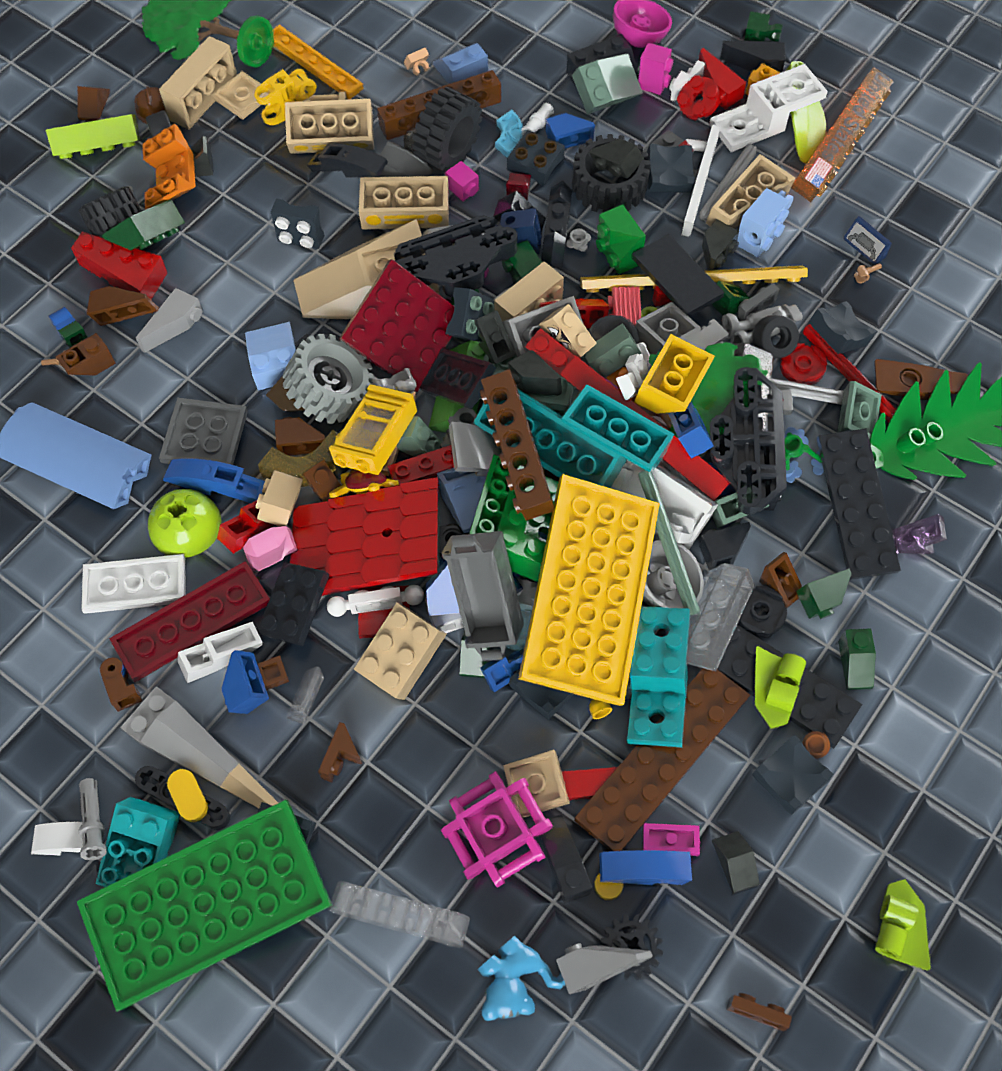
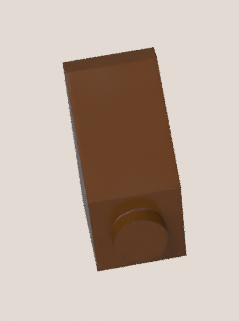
[275,417,328,457]

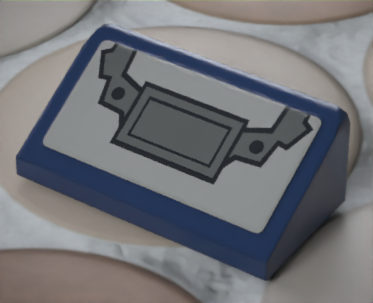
[844,216,892,265]

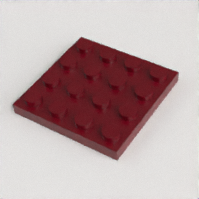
[339,259,455,392]

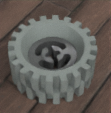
[283,334,374,423]

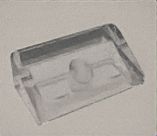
[286,667,324,724]

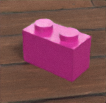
[638,43,673,95]

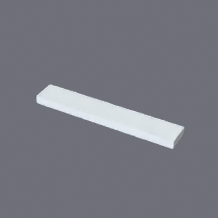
[682,125,720,237]

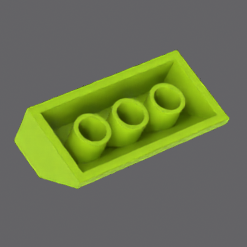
[46,114,140,159]

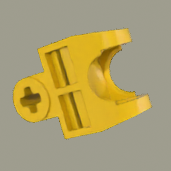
[254,69,317,125]

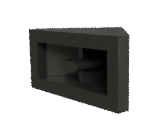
[191,136,213,177]
[712,831,760,894]

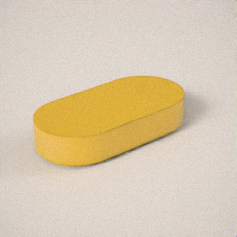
[167,769,208,822]

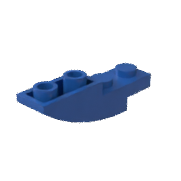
[163,459,265,503]

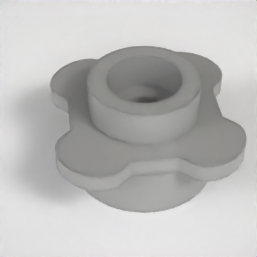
[566,229,591,251]

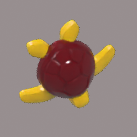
[329,469,399,497]

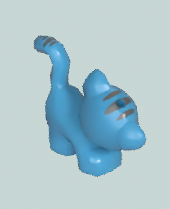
[477,936,566,1021]

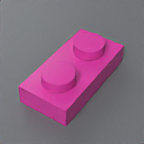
[643,823,700,856]

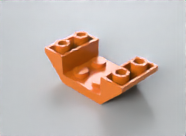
[143,124,195,210]

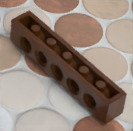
[377,70,501,141]
[480,369,555,521]

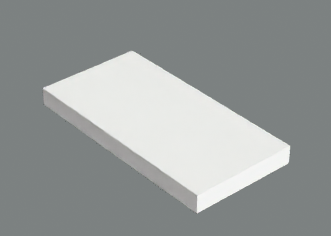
[82,554,186,614]

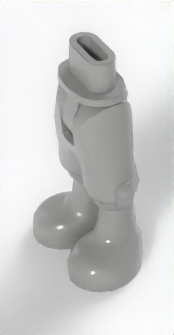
[722,304,803,352]

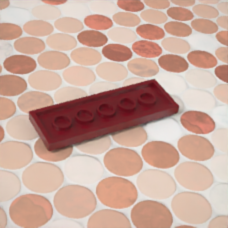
[109,561,270,682]

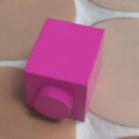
[445,161,479,201]

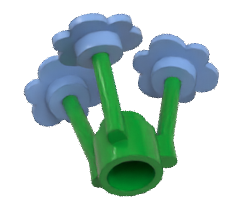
[784,427,824,483]

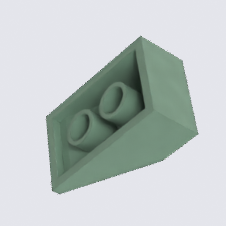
[572,54,643,115]

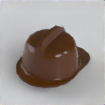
[135,86,167,124]

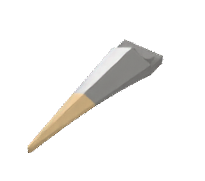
[120,686,278,808]

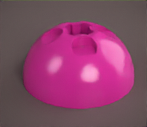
[613,0,672,48]

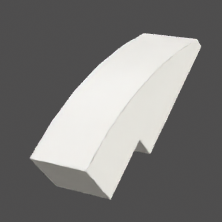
[178,622,263,683]

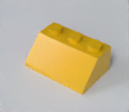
[634,334,715,414]

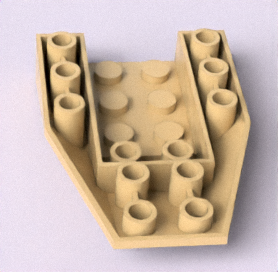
[294,219,439,319]

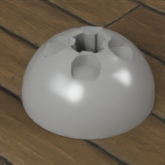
[643,540,704,608]

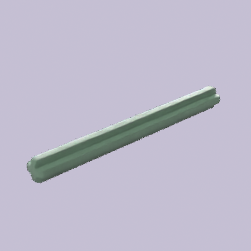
[638,470,700,616]

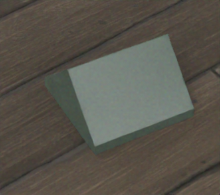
[837,381,882,441]

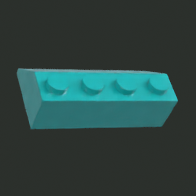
[561,385,674,472]

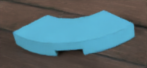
[495,110,523,157]

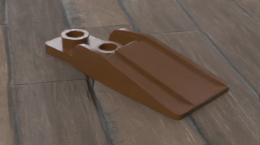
[874,359,968,400]

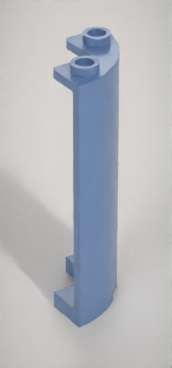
[0,402,151,509]

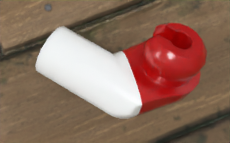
[679,139,707,152]

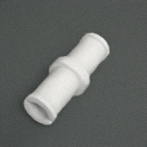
[521,103,554,135]

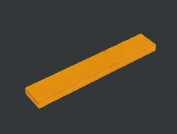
[273,25,364,100]

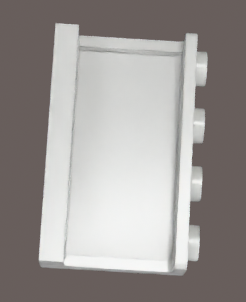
[626,460,718,550]

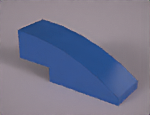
[599,850,692,885]

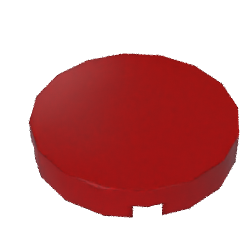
[780,343,827,385]

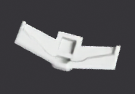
[616,342,650,400]

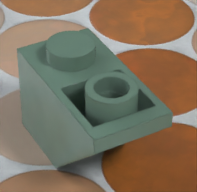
[396,416,442,457]

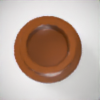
[803,731,830,759]

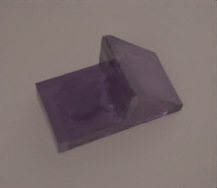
[893,514,947,554]

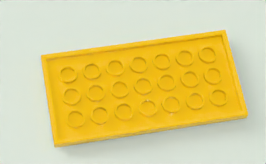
[518,474,660,706]

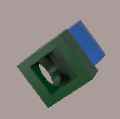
[48,307,88,348]

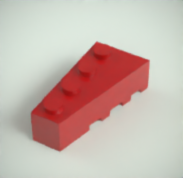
[71,231,168,299]

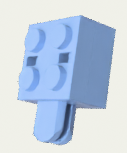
[737,188,794,257]

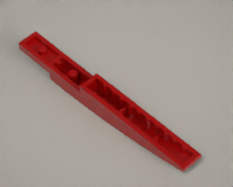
[525,328,730,501]

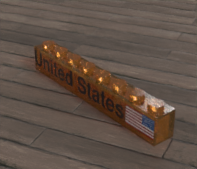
[791,67,893,202]

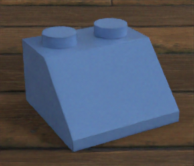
[433,43,488,84]

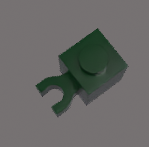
[744,11,783,42]

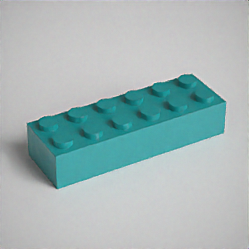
[473,389,627,488]

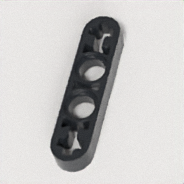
[135,766,230,830]

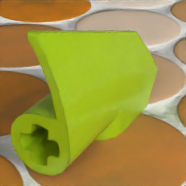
[755,646,806,729]
[875,879,931,970]

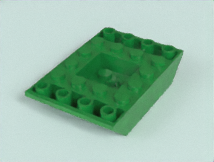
[469,454,558,582]

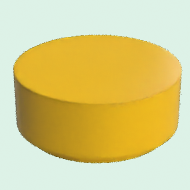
[594,873,623,900]

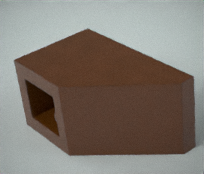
[55,333,116,376]

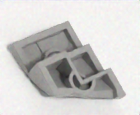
[449,422,502,476]

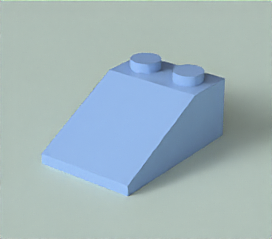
[245,322,296,391]

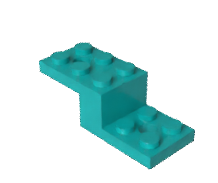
[627,606,690,747]

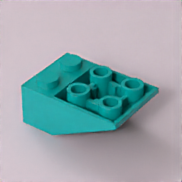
[95,797,180,887]

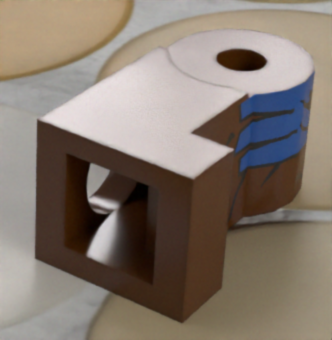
[100,657,142,712]

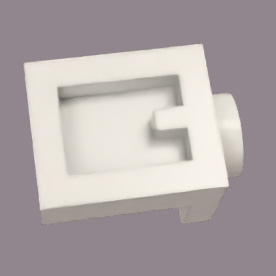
[656,513,696,544]

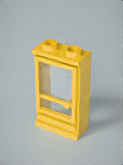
[329,384,417,475]

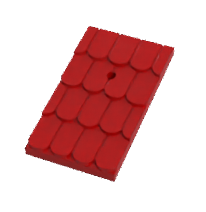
[290,477,441,596]

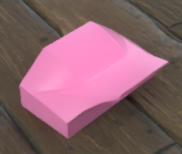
[243,526,297,571]

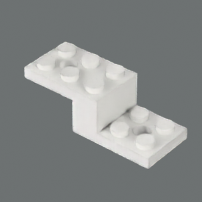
[709,64,828,152]

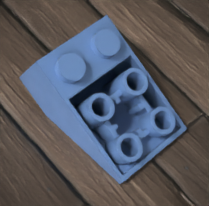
[437,468,486,533]

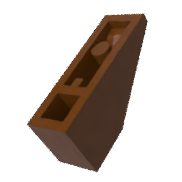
[87,286,159,326]

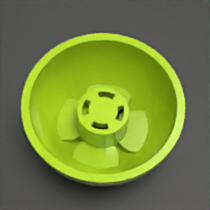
[147,489,222,558]

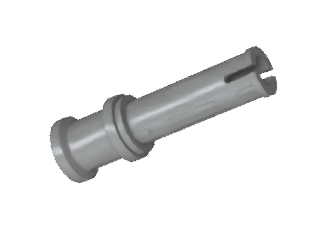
[79,778,107,860]

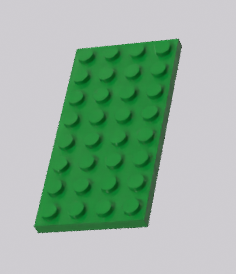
[76,800,332,1012]

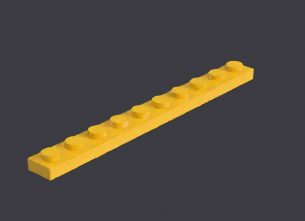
[580,265,808,293]

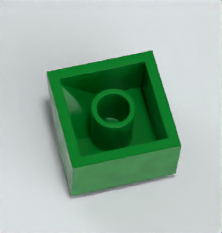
[596,205,646,274]

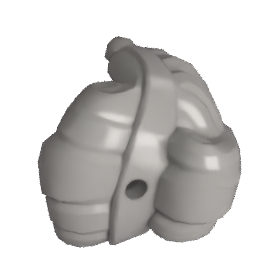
[372,368,417,394]

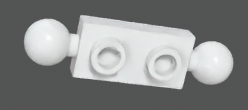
[327,585,424,617]

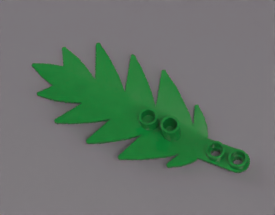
[870,362,1002,480]

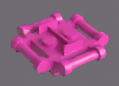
[441,771,553,888]

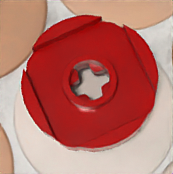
[677,75,720,120]

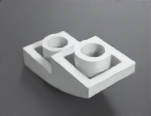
[669,61,705,101]
[31,822,83,855]

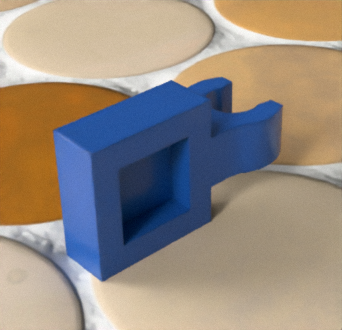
[480,650,523,692]

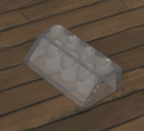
[687,563,755,671]

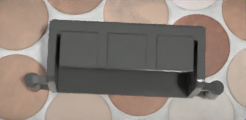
[442,531,524,661]

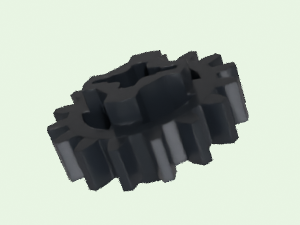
[600,914,663,980]

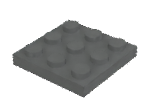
[159,398,248,465]

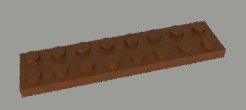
[574,663,750,851]

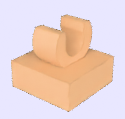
[404,48,429,76]

